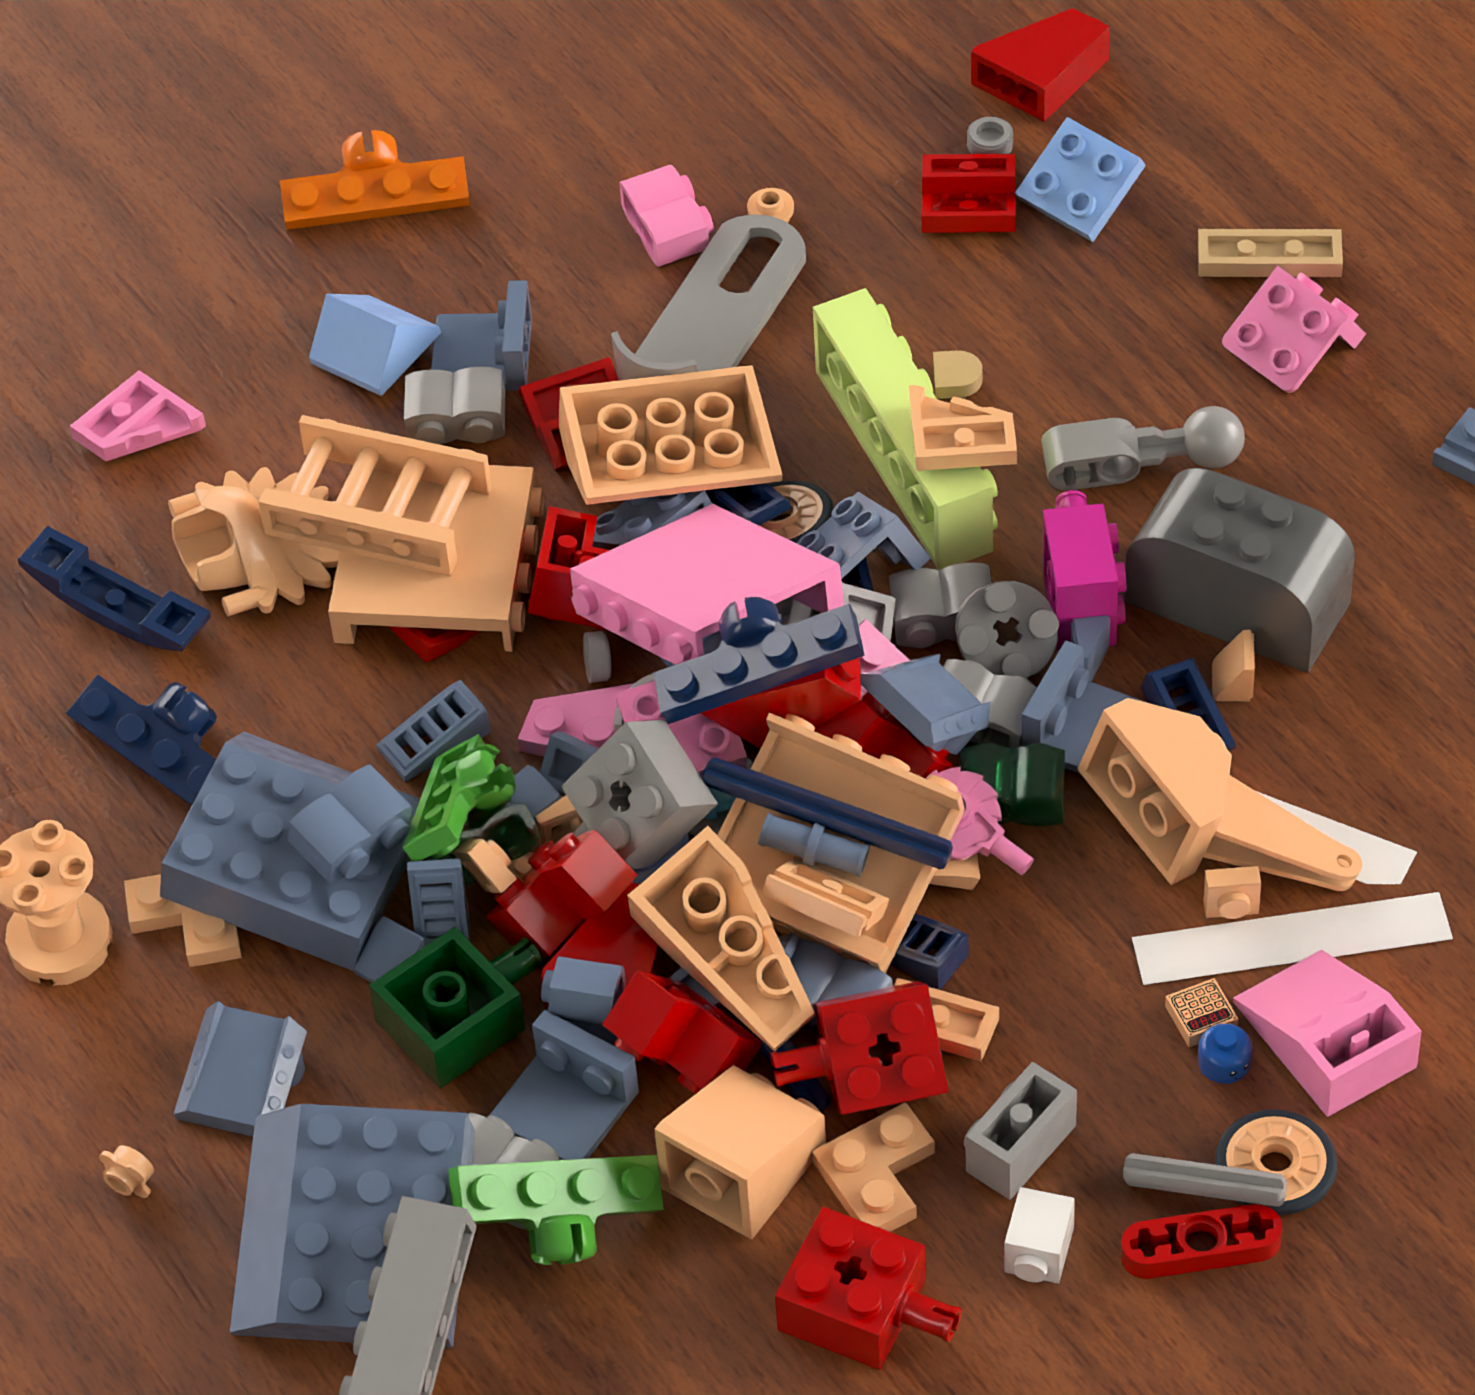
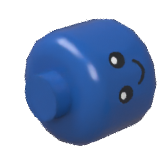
[1198,1023,1252,1084]

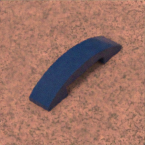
[18,526,211,652]

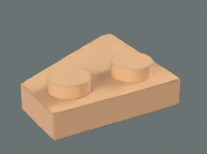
[909,385,1017,471]

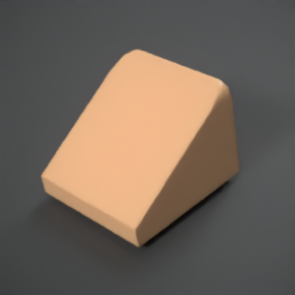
[1212,630,1255,702]

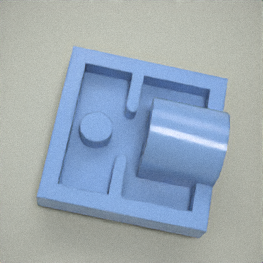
[1015,117,1146,242]

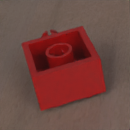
[770,981,949,1115]
[775,1206,962,1370]

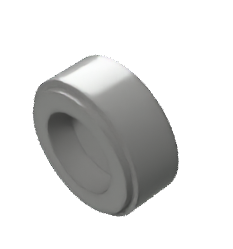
[967,117,1013,154]
[583,631,611,683]

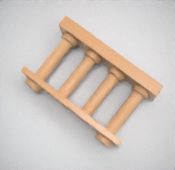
[258,415,492,576]

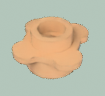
[99,1145,154,1198]

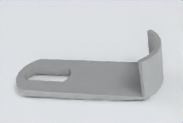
[611,215,806,381]

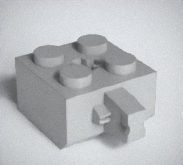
[561,720,718,869]

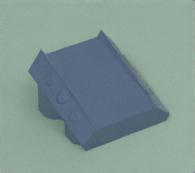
[860,654,991,755]
[173,1001,307,1136]

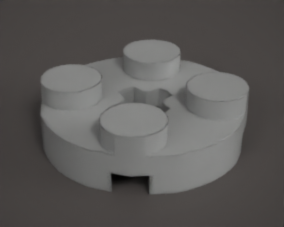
[955,581,1059,679]

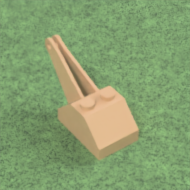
[1077,698,1362,891]

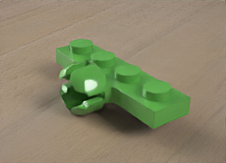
[402,734,517,861]
[448,1155,664,1265]

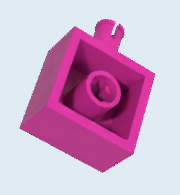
[1042,490,1127,652]

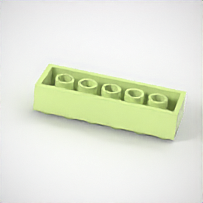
[813,288,998,570]

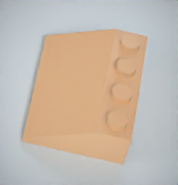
[559,365,783,505]

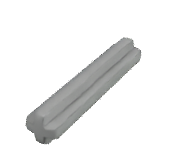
[1123,1153,1287,1207]

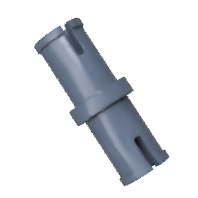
[758,813,870,877]

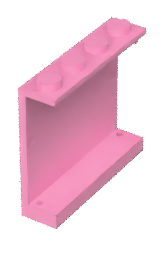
[570,504,844,665]

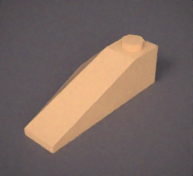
[627,826,815,1052]

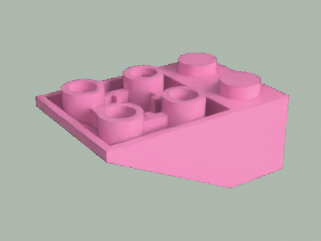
[1233,950,1422,1117]

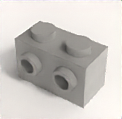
[963,1062,1077,1200]

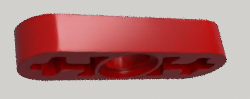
[1121,1204,1282,1279]

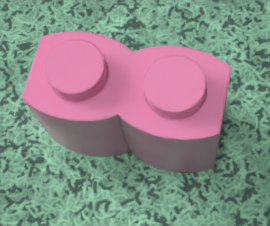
[619,164,714,267]

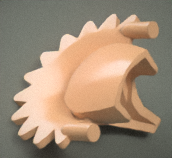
[168,467,340,617]

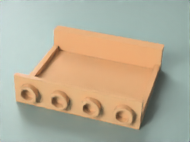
[328,465,544,652]
[717,713,965,974]

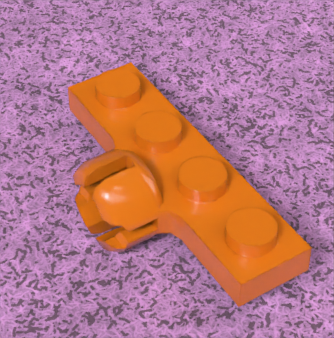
[280,130,470,230]

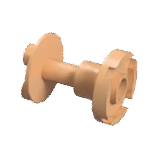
[0,820,113,985]

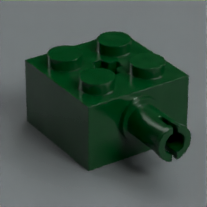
[369,926,543,1089]

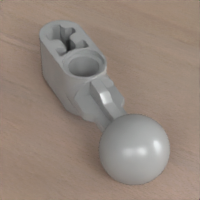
[1041,406,1245,491]

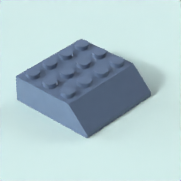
[160,732,420,971]
[230,1104,475,1348]

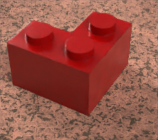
[527,506,610,630]
[814,691,955,778]
[486,829,638,958]
[602,970,763,1094]

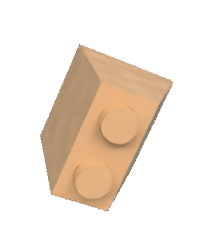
[654,1065,826,1240]

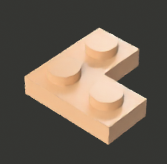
[124,874,242,967]
[812,1102,935,1232]

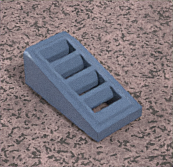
[376,680,490,783]
[407,859,471,945]

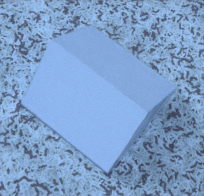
[309,294,441,396]

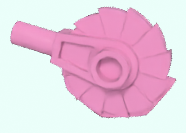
[925,767,1034,876]

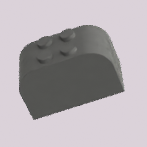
[1125,468,1355,673]

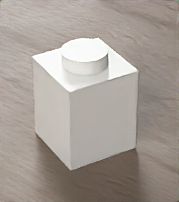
[1004,1187,1075,1284]

